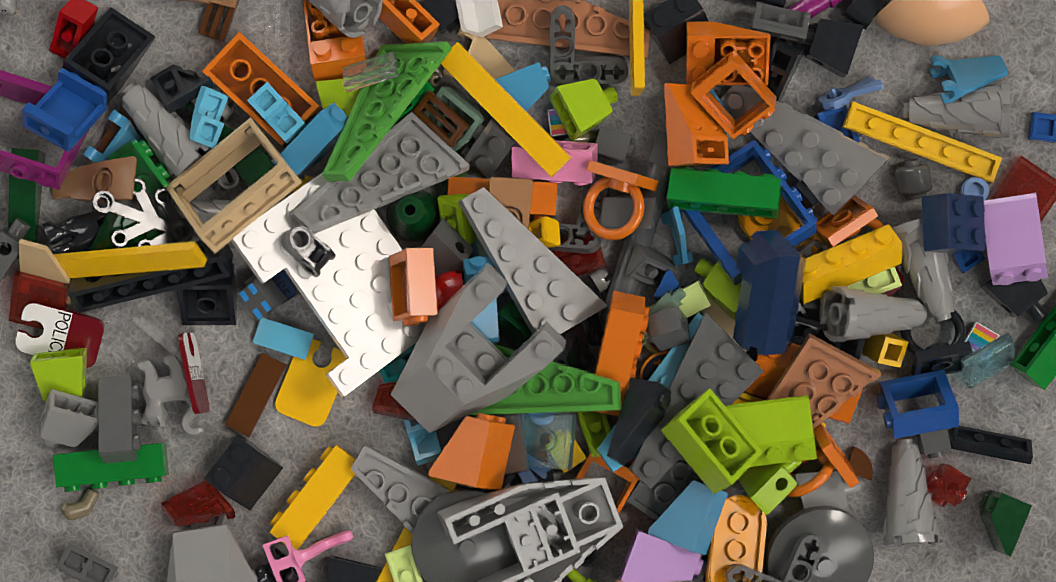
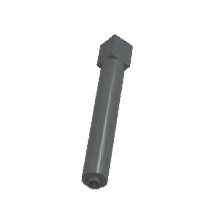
[600,131,676,325]

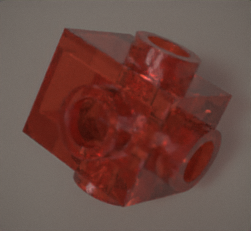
[927,463,972,508]

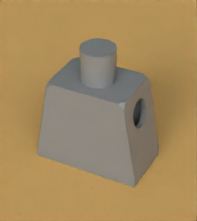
[40,389,99,449]
[792,469,860,510]

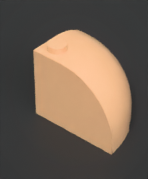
[873,0,990,46]

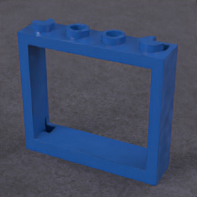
[681,139,818,286]

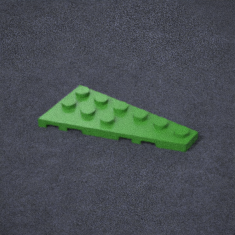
[322,42,452,182]
[470,343,621,415]

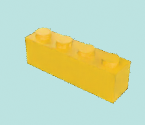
[800,224,902,304]
[269,444,356,550]

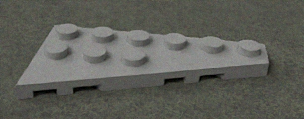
[720,85,891,215]
[292,112,470,234]
[458,187,608,335]
[351,443,451,534]

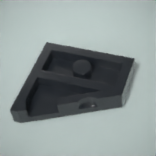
[150,64,215,113]

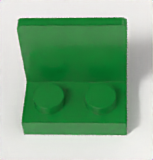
[108,137,170,195]

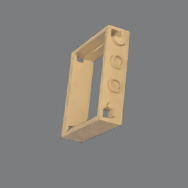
[166,117,302,253]

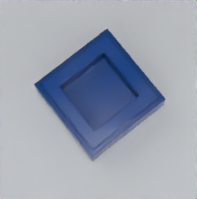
[1028,112,1056,143]

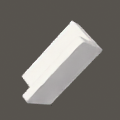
[456,0,503,37]

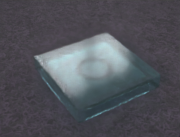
[961,332,1015,389]
[522,413,576,470]

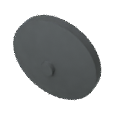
[412,488,518,582]
[765,506,874,582]

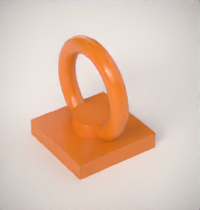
[583,160,659,240]
[816,195,884,249]
[787,423,860,497]

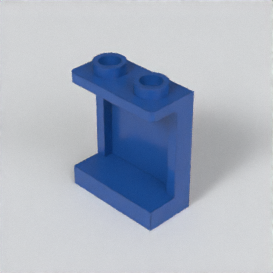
[22,68,107,152]

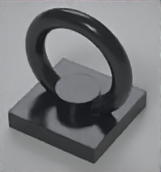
[900,303,972,376]

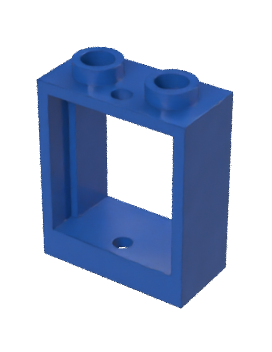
[876,370,959,439]

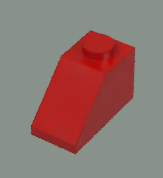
[49,0,99,59]

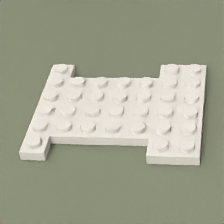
[231,172,430,397]

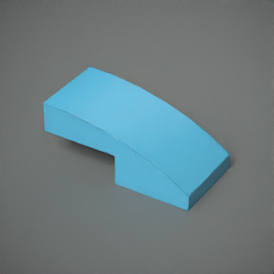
[247,82,307,144]
[190,85,229,148]
[252,318,314,360]
[401,409,442,466]

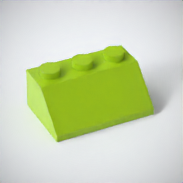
[661,388,763,494]
[726,395,817,467]

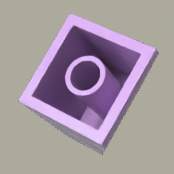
[984,193,1048,285]
[618,528,704,582]

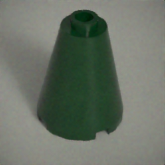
[386,189,440,241]

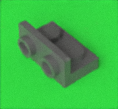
[460,118,516,178]

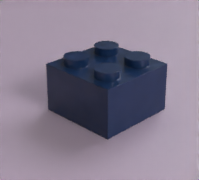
[922,193,986,254]

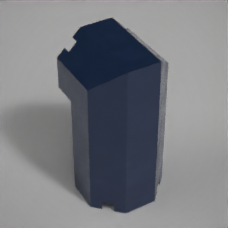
[733,230,806,355]

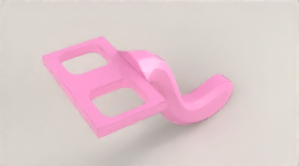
[262,530,354,582]

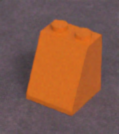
[428,413,515,490]

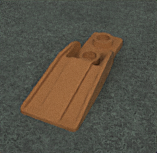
[51,156,137,204]
[489,177,533,288]

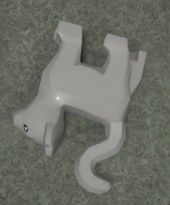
[138,355,204,437]

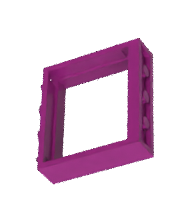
[0,70,89,190]

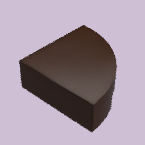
[848,446,873,481]

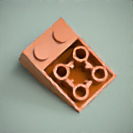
[303,0,369,83]
[685,22,770,85]
[664,83,729,167]

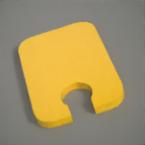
[275,339,347,427]

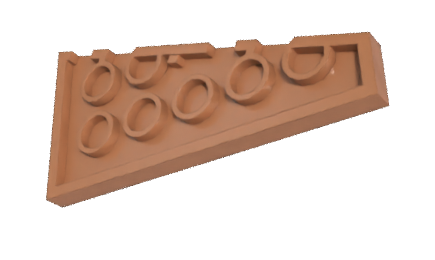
[486,0,650,59]
[766,333,881,429]

